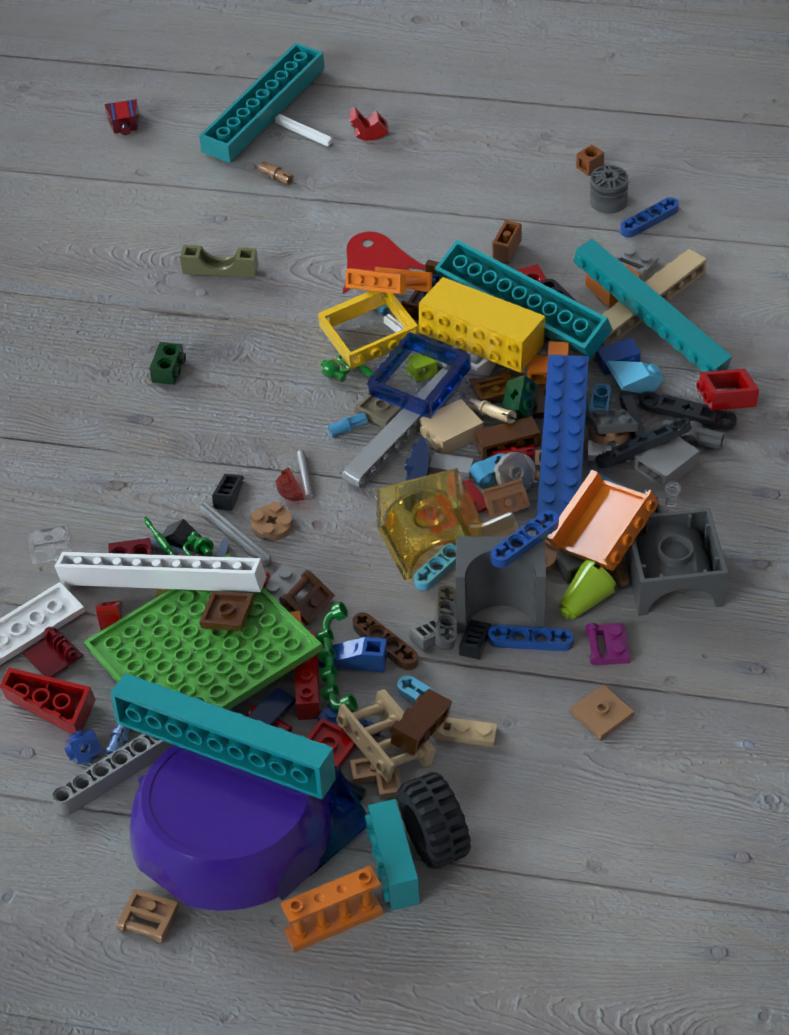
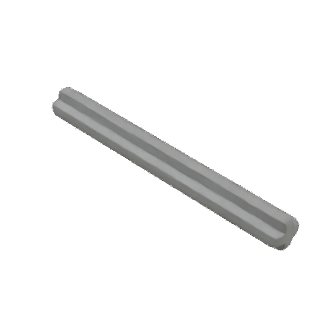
[199,502,272,566]

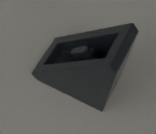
[162,518,202,552]

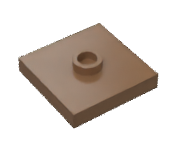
[570,684,634,740]

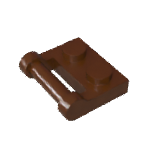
[469,369,512,403]
[279,570,335,626]

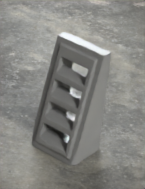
[409,616,451,651]

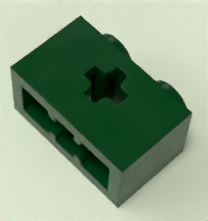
[502,375,538,420]

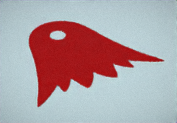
[342,232,425,293]

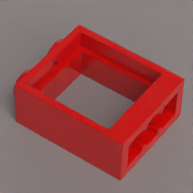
[696,369,759,411]

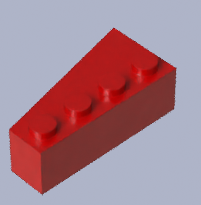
[0,667,96,734]

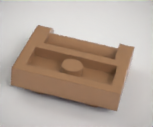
[117,889,179,943]

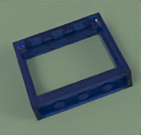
[367,331,471,419]

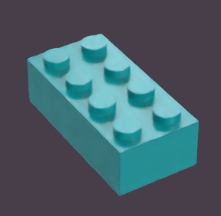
[365,799,420,911]

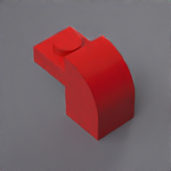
[350,108,389,141]

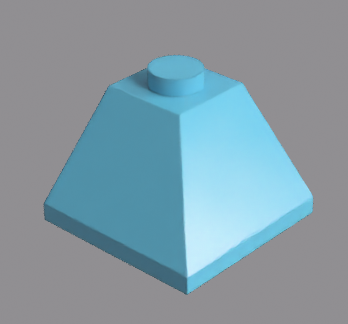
[606,361,664,394]

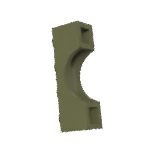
[180,245,258,278]

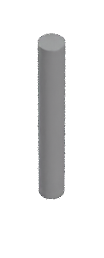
[297,450,313,500]

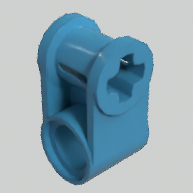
[588,383,611,413]
[470,453,506,488]

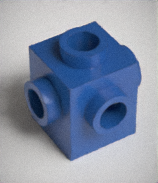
[64,729,103,765]

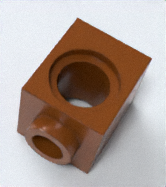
[576,144,604,176]

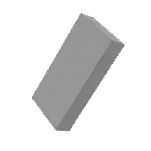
[429,452,474,478]

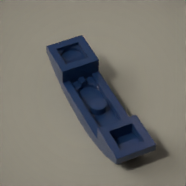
[249,687,296,726]

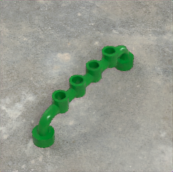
[316,601,358,712]

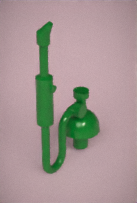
[321,355,395,392]
[144,516,214,557]

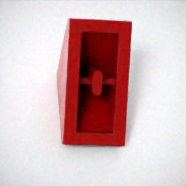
[96,601,122,630]

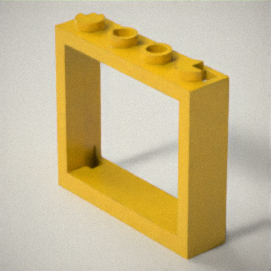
[318,291,419,369]

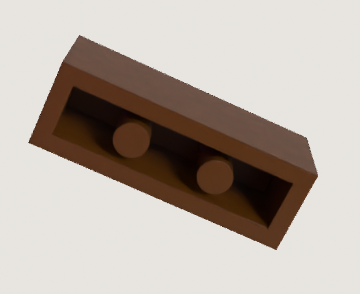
[475,416,541,460]
[390,689,452,756]

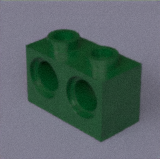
[149,342,186,385]

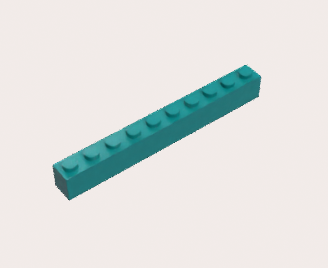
[573,238,732,372]

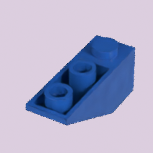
[319,637,388,673]

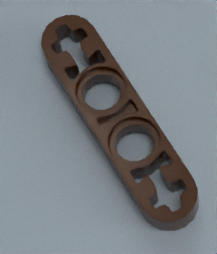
[352,612,418,670]

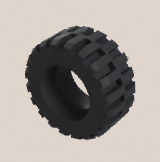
[397,772,471,869]

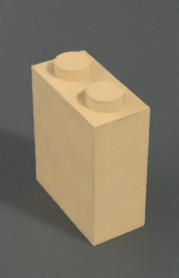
[420,399,483,454]

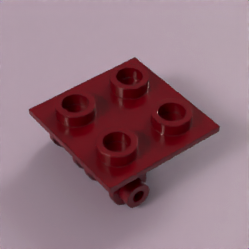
[23,626,84,677]

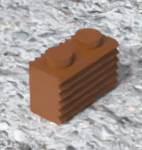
[492,220,522,263]

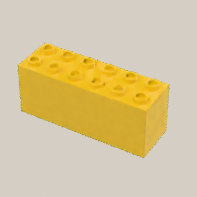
[419,277,545,373]

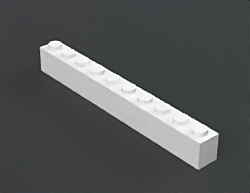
[55,552,266,592]

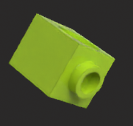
[406,350,438,383]

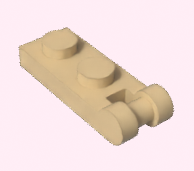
[431,717,497,747]

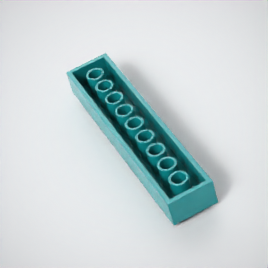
[199,43,325,163]
[434,240,613,360]
[110,673,336,799]

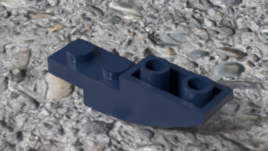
[398,437,429,512]

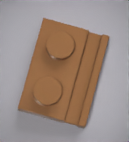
[481,478,531,519]

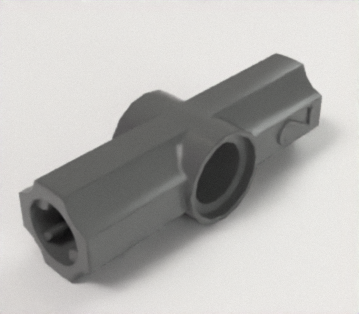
[662,419,725,450]

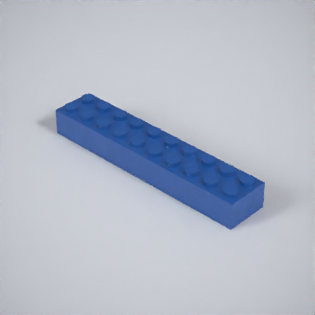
[536,355,589,539]

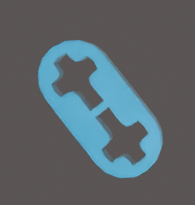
[397,676,434,704]

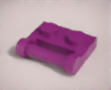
[585,623,630,665]

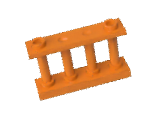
[345,267,432,294]
[280,865,383,952]

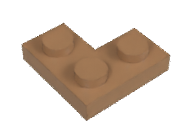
[350,753,401,800]

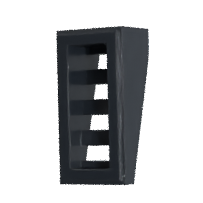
[212,474,244,511]
[459,619,492,660]

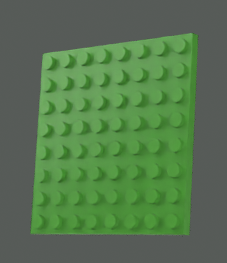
[84,554,323,745]

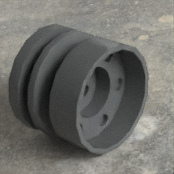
[590,165,629,214]

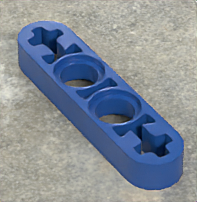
[620,197,679,238]
[491,510,559,568]
[488,625,574,651]

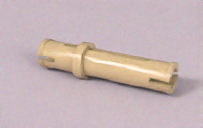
[467,398,516,424]

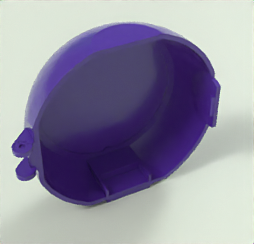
[129,745,331,911]

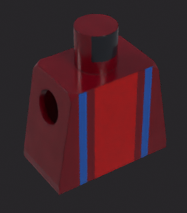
[104,99,139,136]

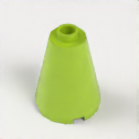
[558,560,617,619]

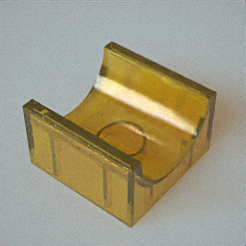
[375,468,483,580]

